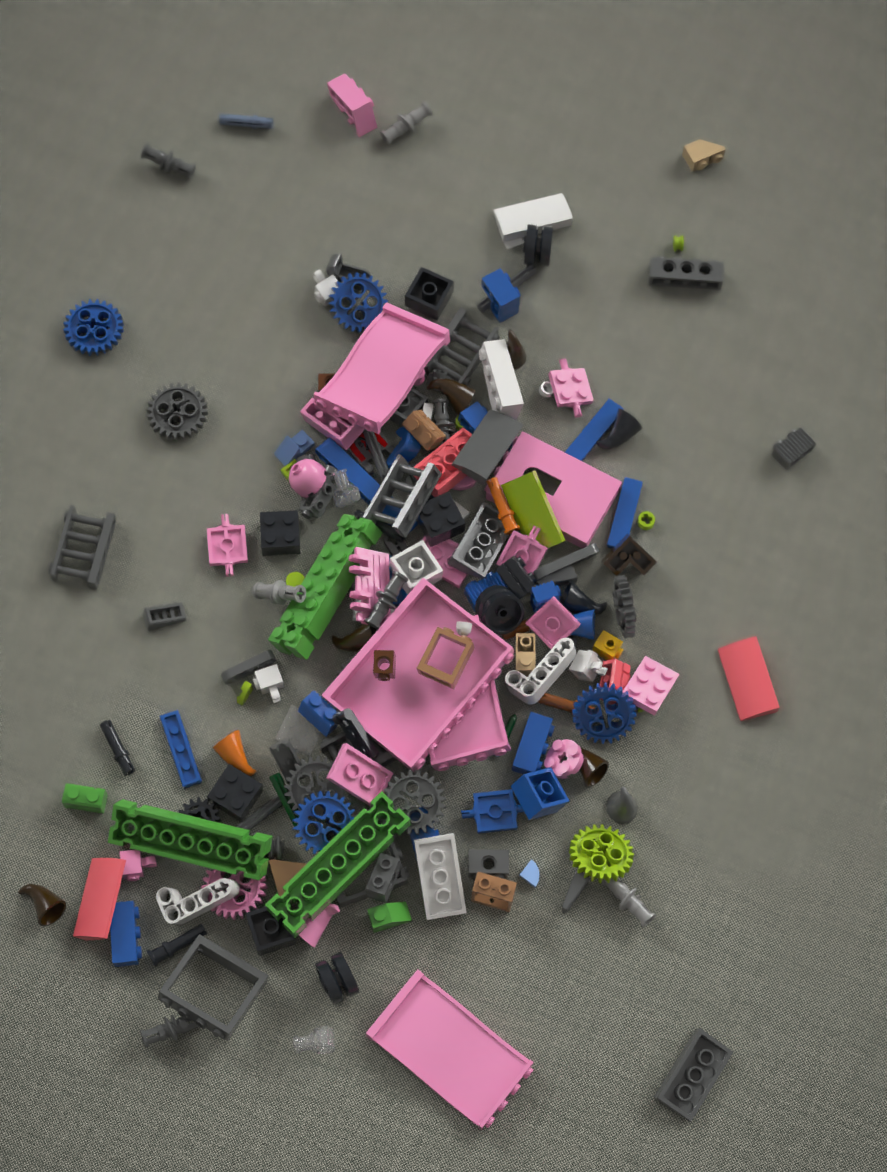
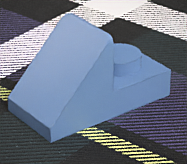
[274,430,315,466]

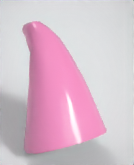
[299,904,340,948]

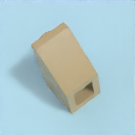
[682,139,726,172]
[515,633,536,677]

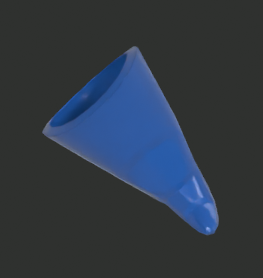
[571,609,596,640]

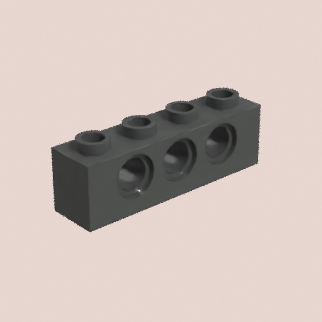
[648,256,724,290]

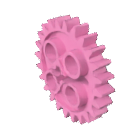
[201,869,267,920]

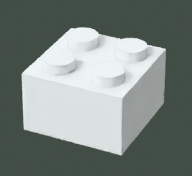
[389,540,443,595]

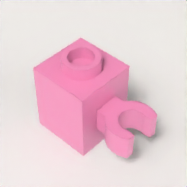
[120,850,157,881]

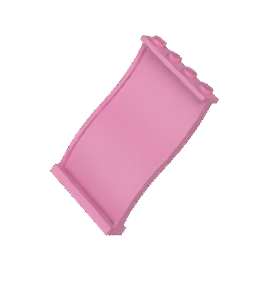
[313,302,450,434]
[430,615,511,771]
[366,969,534,1131]

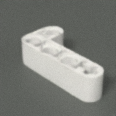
[505,638,576,705]
[156,878,240,925]

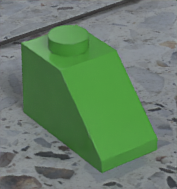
[367,902,412,933]

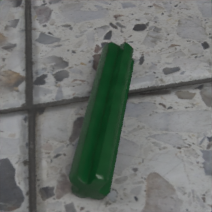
[269,772,299,827]

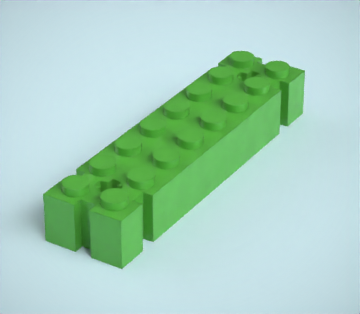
[268,514,382,660]
[265,791,411,938]
[108,799,273,880]

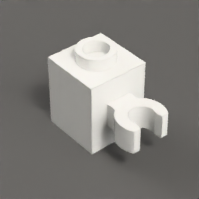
[313,269,338,306]
[569,650,608,682]
[253,664,284,703]

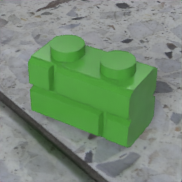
[62,783,108,814]

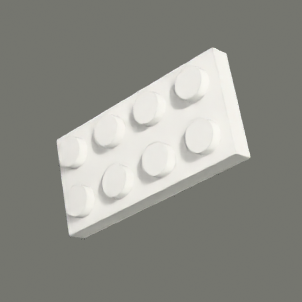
[414,833,466,920]

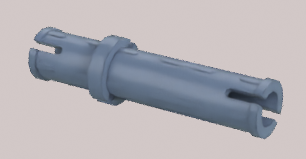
[219,113,274,129]

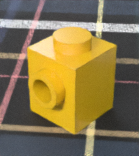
[592,630,624,660]

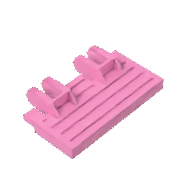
[349,547,391,627]

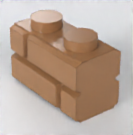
[402,410,446,451]

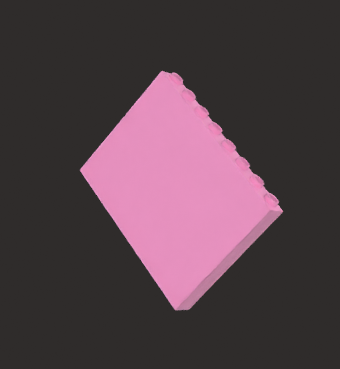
[321,578,514,772]

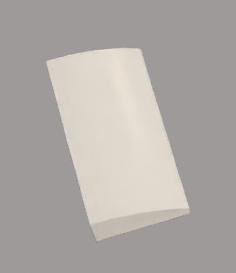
[493,193,573,242]

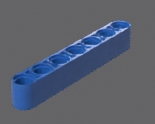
[315,438,418,534]

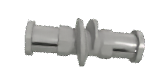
[380,102,433,145]
[252,580,306,605]
[602,878,656,927]

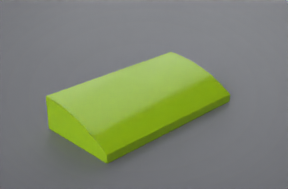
[501,471,565,548]

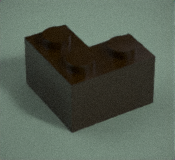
[601,534,657,576]

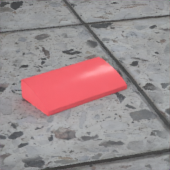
[413,428,472,497]
[718,636,780,721]
[73,858,126,941]

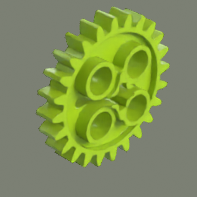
[569,824,634,883]

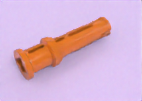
[486,477,521,535]

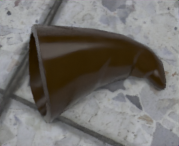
[506,329,527,369]
[427,378,475,416]
[332,624,376,652]
[564,748,609,787]
[18,884,66,926]

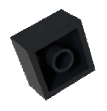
[405,267,454,321]
[416,492,466,547]
[260,510,301,556]
[207,764,264,822]
[245,907,298,956]

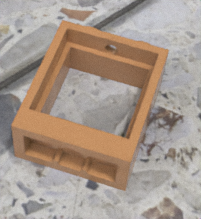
[417,627,475,689]
[471,872,517,912]

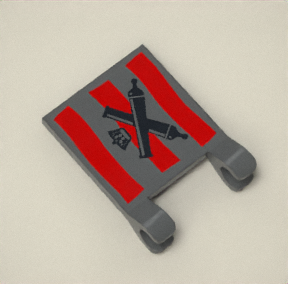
[347,432,395,476]

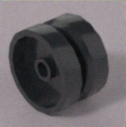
[523,224,553,267]
[475,585,525,634]
[315,951,360,1005]

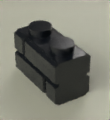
[495,555,538,599]

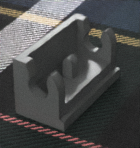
[269,738,308,782]

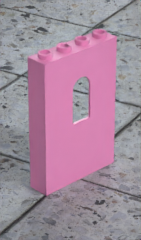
[484,431,622,548]

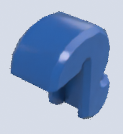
[386,427,421,469]

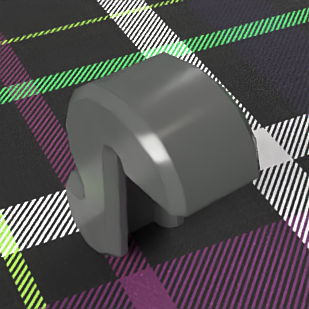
[326,253,371,290]

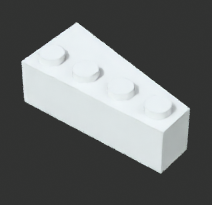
[479,339,524,420]

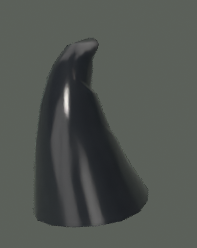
[596,408,642,450]
[560,581,607,615]

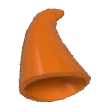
[212,730,257,776]

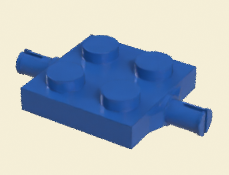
[461,789,524,834]

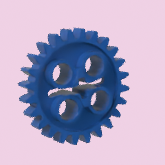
[328,272,388,333]
[63,299,124,356]
[572,682,636,744]
[292,791,355,855]

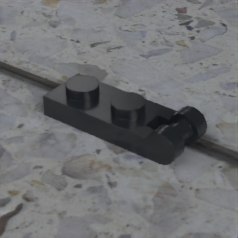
[332,708,379,758]

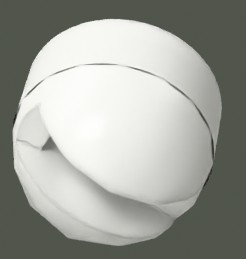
[539,381,553,397]
[456,621,472,636]

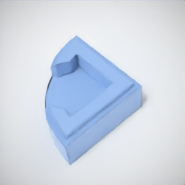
[519,859,539,888]

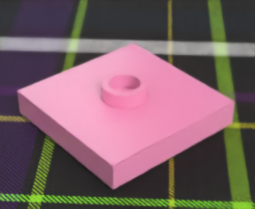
[525,596,581,649]

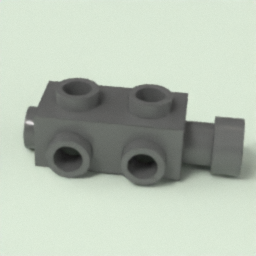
[298,465,339,519]

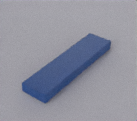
[565,398,624,461]
[607,477,643,549]
[160,710,202,789]

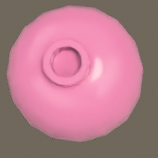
[288,459,326,498]

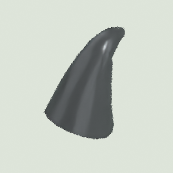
[606,787,638,824]

